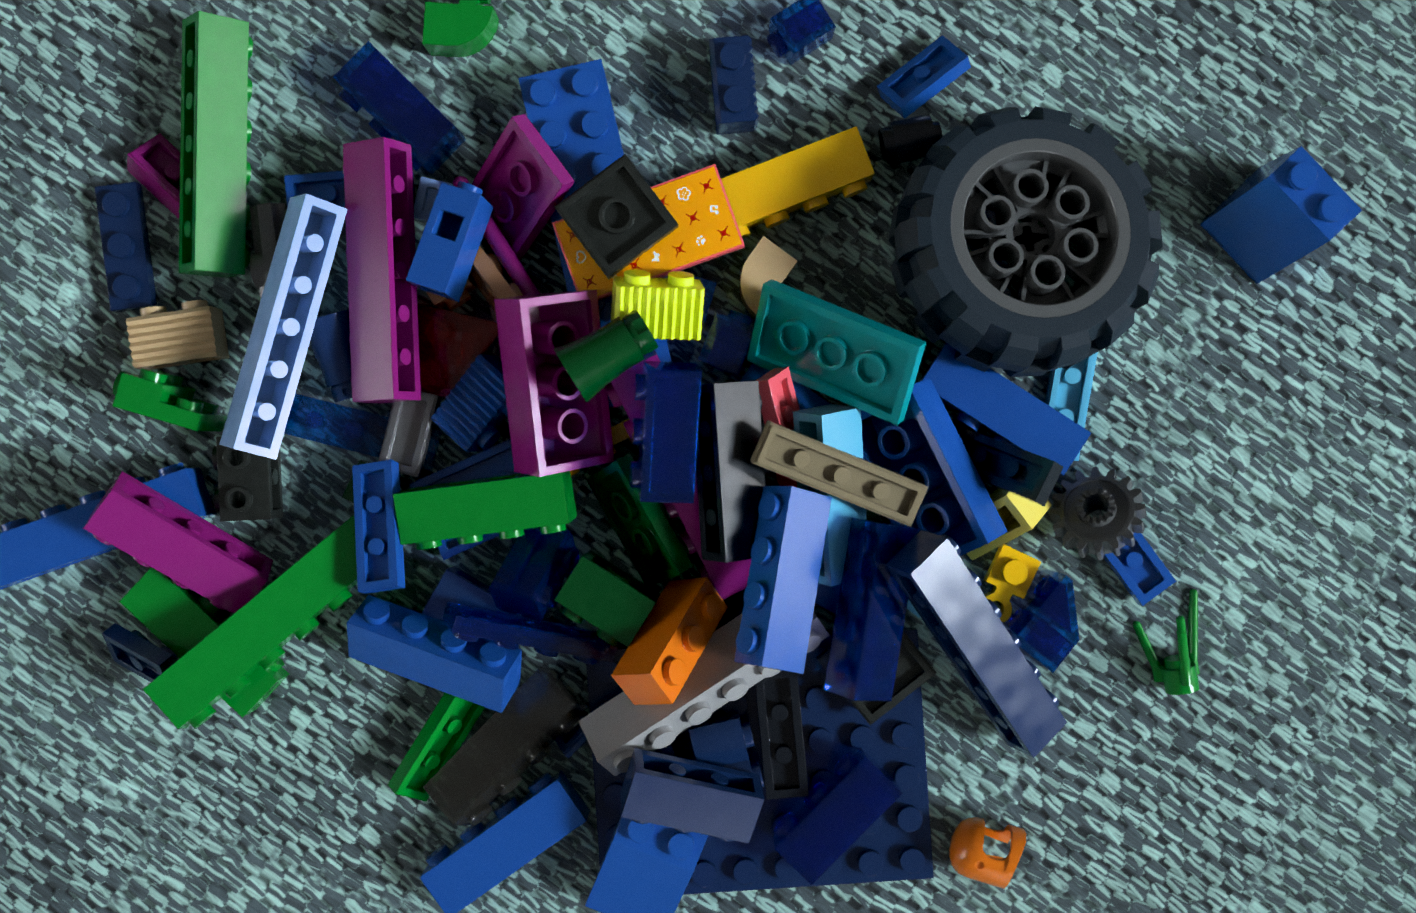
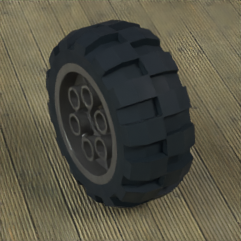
[888,106,1163,377]

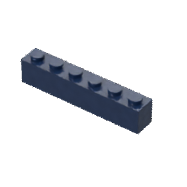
[886,530,1067,758]

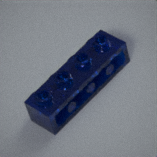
[824,518,919,701]

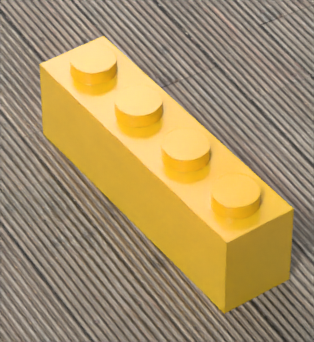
[721,126,875,239]

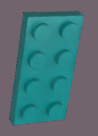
[747,279,926,426]

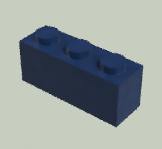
[621,748,764,843]

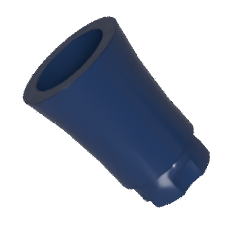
[310,309,352,403]

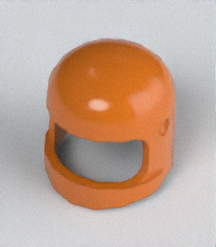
[949,817,1026,889]

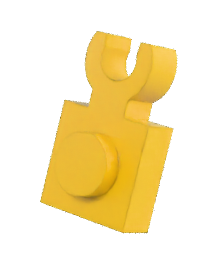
[984,544,1041,622]

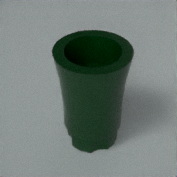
[554,310,658,402]

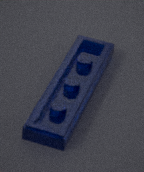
[284,393,442,471]

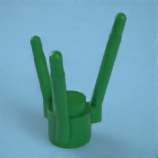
[1133,589,1200,695]

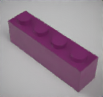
[83,471,273,614]

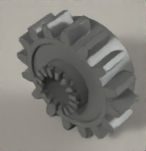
[1049,467,1147,560]

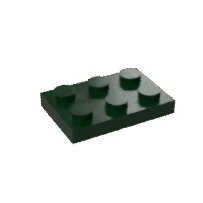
[586,453,693,587]

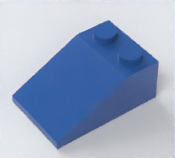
[585,816,708,913]

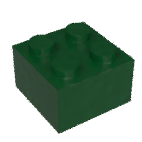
[555,550,659,647]

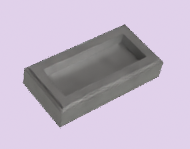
[378,391,441,477]

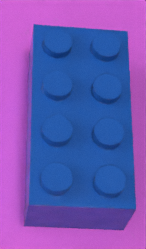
[861,378,1008,556]

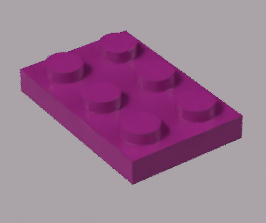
[472,114,575,261]

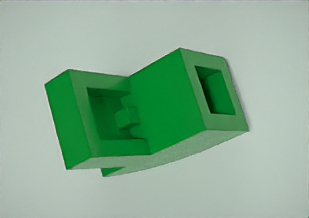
[422,0,499,57]

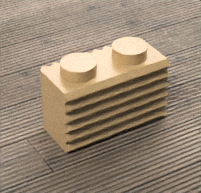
[125,300,229,370]

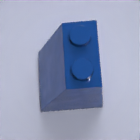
[1200,146,1362,284]

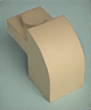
[739,236,798,319]

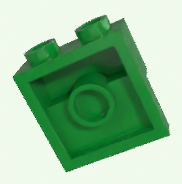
[113,368,227,432]

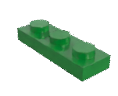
[387,693,485,801]

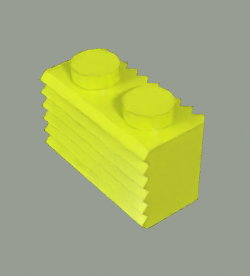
[610,270,705,341]

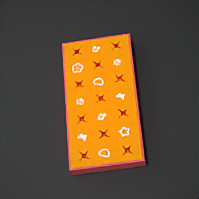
[552,164,745,301]

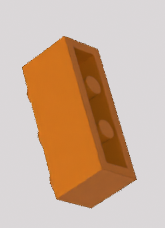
[611,577,728,705]

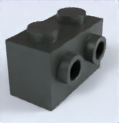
[212,437,283,522]

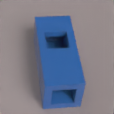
[406,181,494,302]

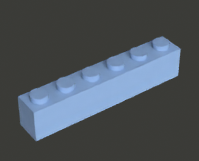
[219,194,347,460]

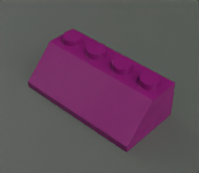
[494,290,615,477]

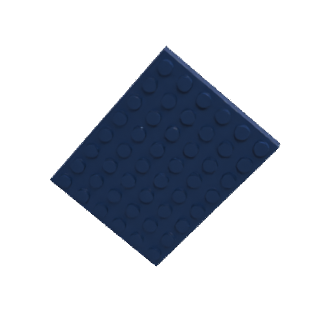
[585,628,934,895]

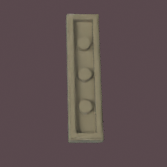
[750,420,928,527]

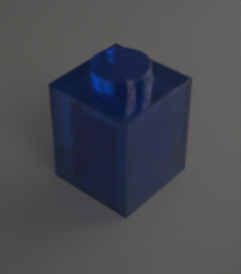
[767,0,836,65]
[698,310,754,378]

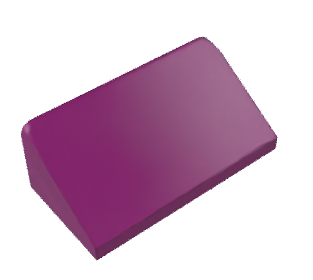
[127,133,180,219]

